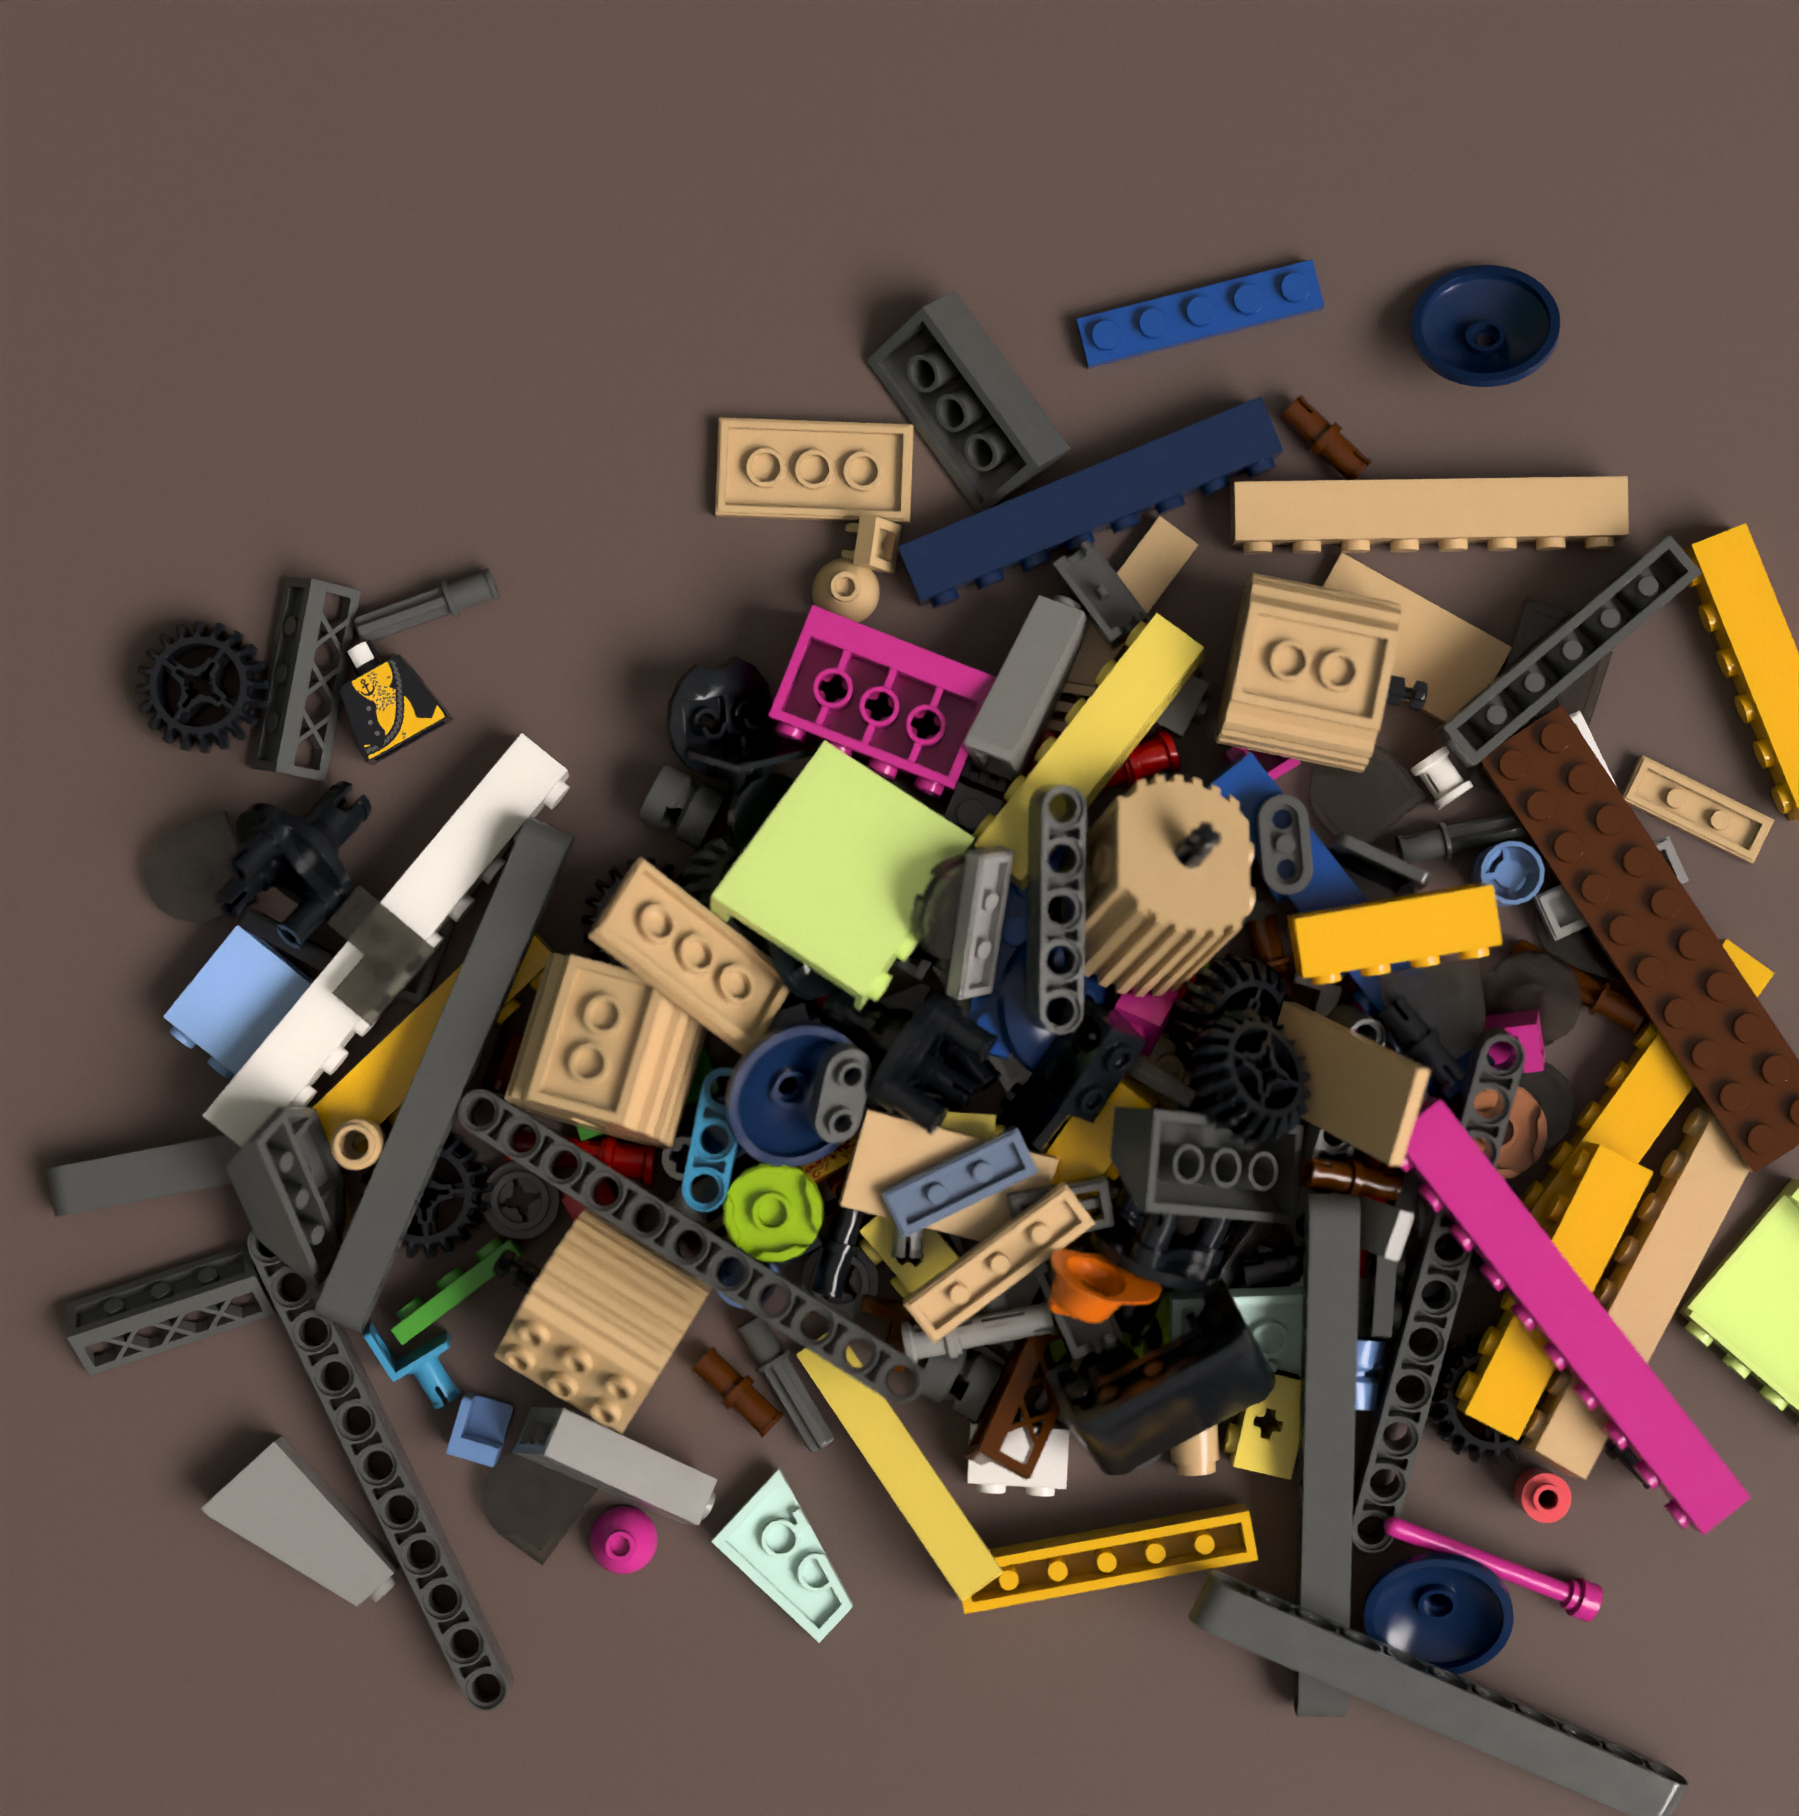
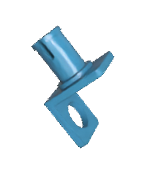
[363,1321,461,1409]

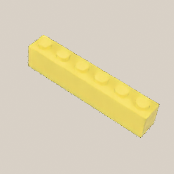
[973,613,1205,891]

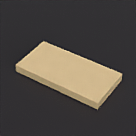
[715,417,914,524]
[1322,553,1512,723]
[588,857,790,1055]
[1277,1001,1430,1166]
[838,1107,1059,1242]

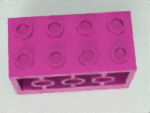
[768,605,997,799]

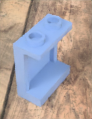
[163,925,315,1080]

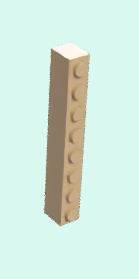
[1230,476,1629,555]
[1519,1104,1749,1480]

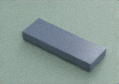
[880,1125,1038,1238]

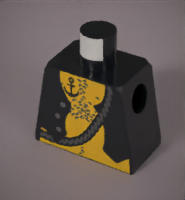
[339,640,454,765]

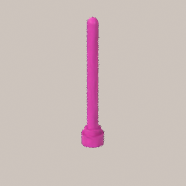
[1384,1517,1603,1622]

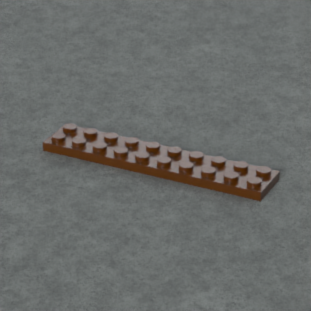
[1479,705,1799,1174]

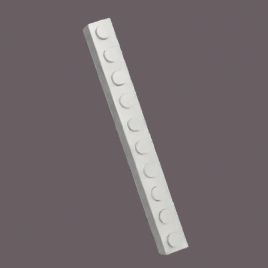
[202,733,570,1148]

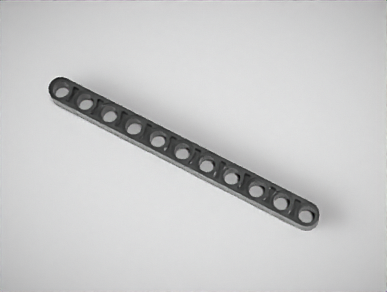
[314,816,575,1334]
[1352,1027,1525,1553]
[458,1089,925,1403]
[1293,1194,1360,1717]
[247,1229,513,1712]
[1188,1571,1689,1816]

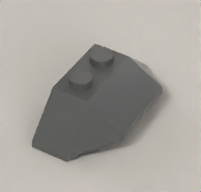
[226,1106,346,1287]

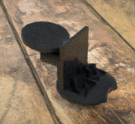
[666,656,819,857]

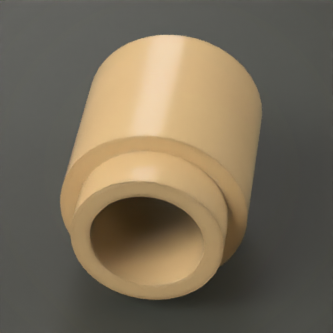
[331,1118,387,1170]
[1170,1424,1220,1476]

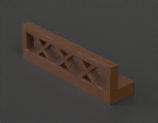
[964,1286,1085,1480]

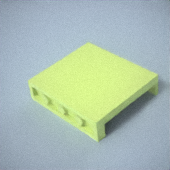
[710,741,975,1010]
[1678,1179,1799,1427]

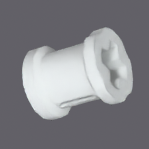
[1410,746,1473,810]
[662,1135,697,1181]

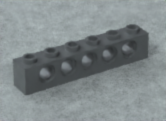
[1434,535,1702,769]

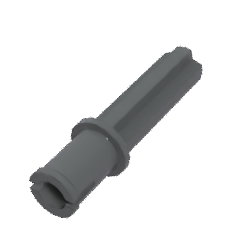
[354,568,500,642]
[1395,812,1527,863]
[736,1316,834,1452]

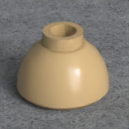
[812,558,880,623]

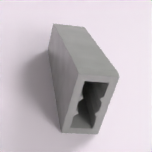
[964,595,1090,782]
[512,1407,718,1526]
[201,1435,401,1607]

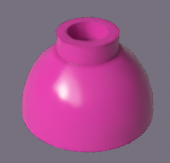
[589,1505,658,1575]

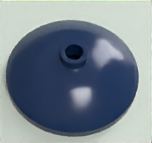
[1411,265,1560,387]
[998,939,1115,1073]
[725,1023,869,1167]
[1363,1553,1514,1674]

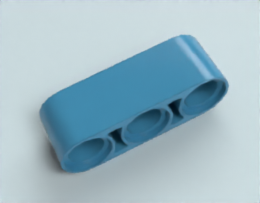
[682,1067,739,1212]

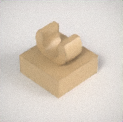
[841,515,902,573]

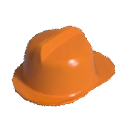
[1048,1249,1162,1324]

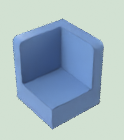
[446,1391,514,1467]

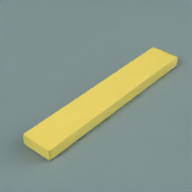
[796,1332,1004,1601]

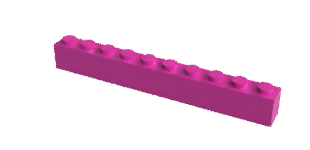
[1399,1096,1751,1535]

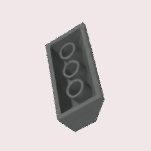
[866,291,1071,513]
[1111,1107,1304,1224]

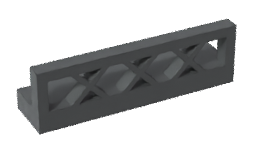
[251,577,361,782]
[65,1244,276,1376]

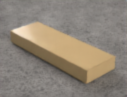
[1621,755,1774,864]

